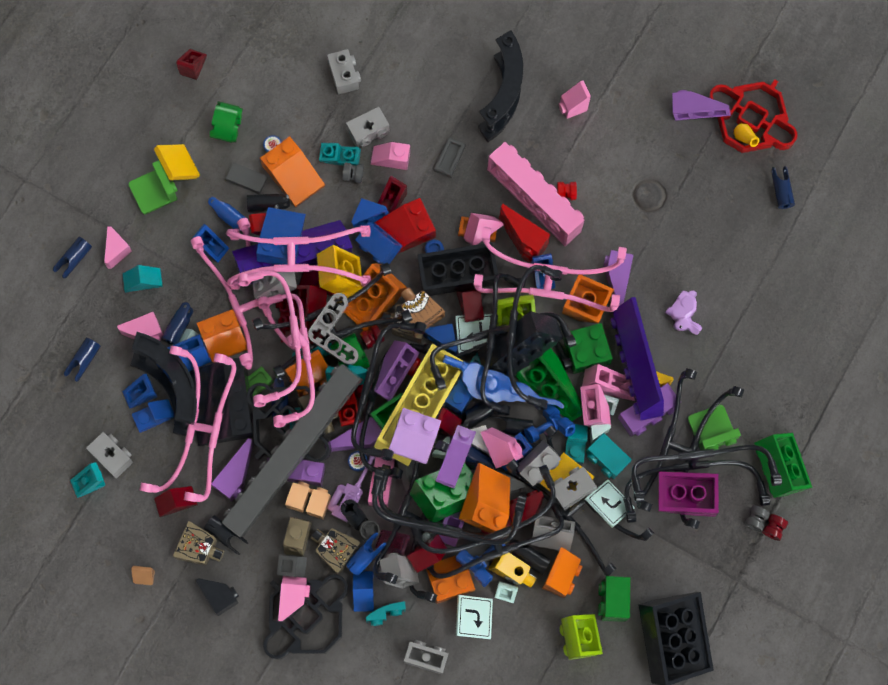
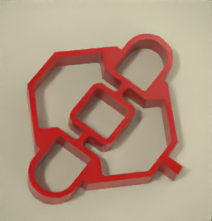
[708,79,797,153]

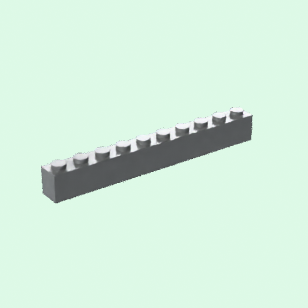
[222,365,363,537]

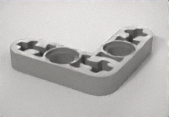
[308,293,359,365]

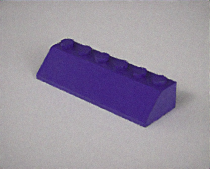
[232,220,353,287]
[610,297,664,421]

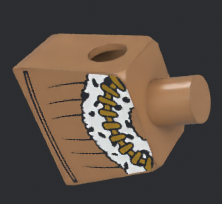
[401,288,445,337]

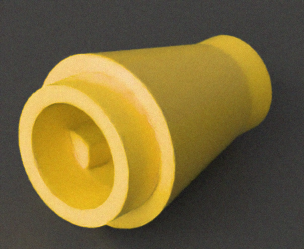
[734,124,759,147]

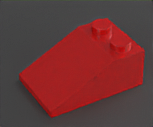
[374,198,436,254]
[499,204,551,262]

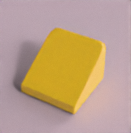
[656,371,674,387]

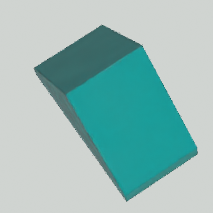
[122,265,163,292]

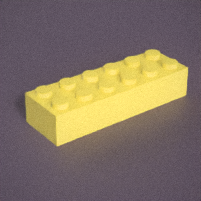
[374,344,463,466]

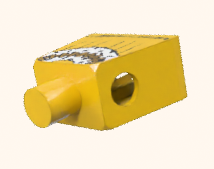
[488,553,537,588]

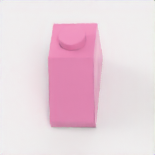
[559,81,591,119]
[371,142,410,170]
[117,312,163,341]
[580,384,611,427]
[480,427,523,469]
[278,576,310,621]

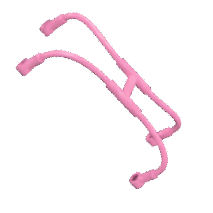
[190,218,295,370]
[226,225,371,290]
[474,227,627,312]
[238,271,315,428]
[140,346,236,502]

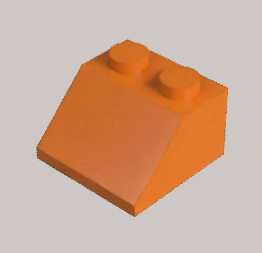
[562,275,614,324]
[197,309,247,363]
[285,350,328,397]
[542,547,583,598]
[426,555,475,604]

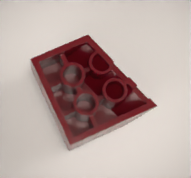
[275,285,327,344]

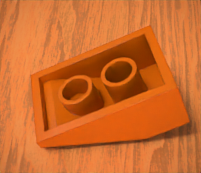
[260,137,325,207]
[344,263,407,331]
[459,463,510,533]

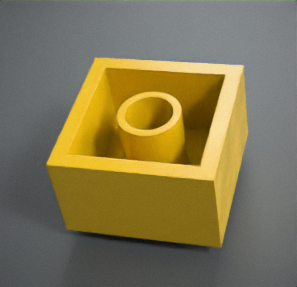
[317,245,363,298]

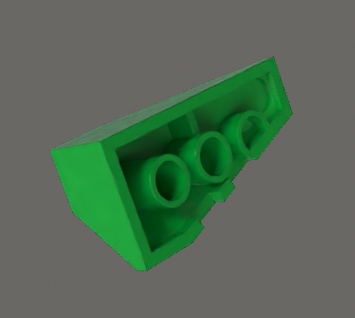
[516,348,583,422]

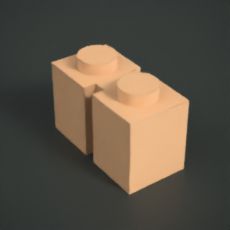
[285,481,331,520]

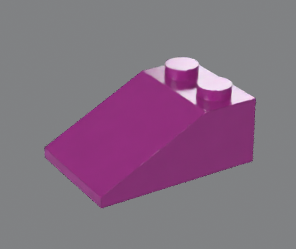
[658,472,719,517]

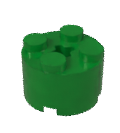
[209,101,243,143]
[330,333,370,369]

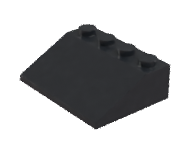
[189,358,254,446]
[638,592,714,685]

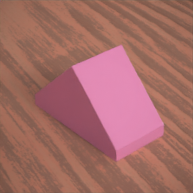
[464,213,504,246]
[104,227,132,269]

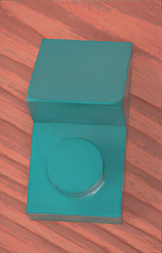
[565,424,588,464]
[70,462,105,498]

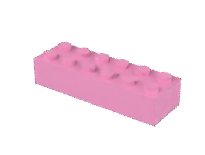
[487,142,585,246]

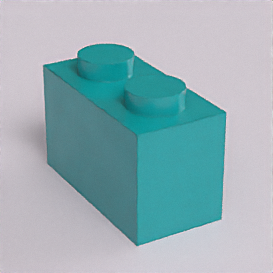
[586,433,632,479]

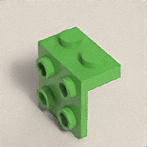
[129,160,178,214]
[688,405,741,450]

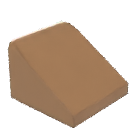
[132,566,155,585]

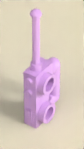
[327,456,375,522]

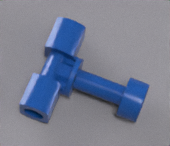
[524,404,575,443]
[456,544,506,587]

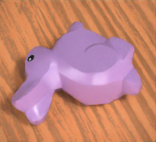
[665,290,702,335]

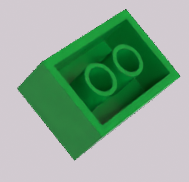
[410,462,473,522]

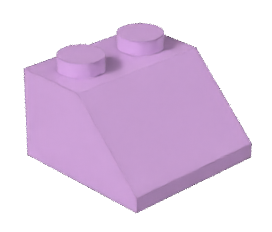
[389,408,441,464]

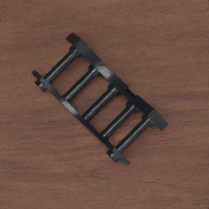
[478,30,523,142]
[130,332,197,436]

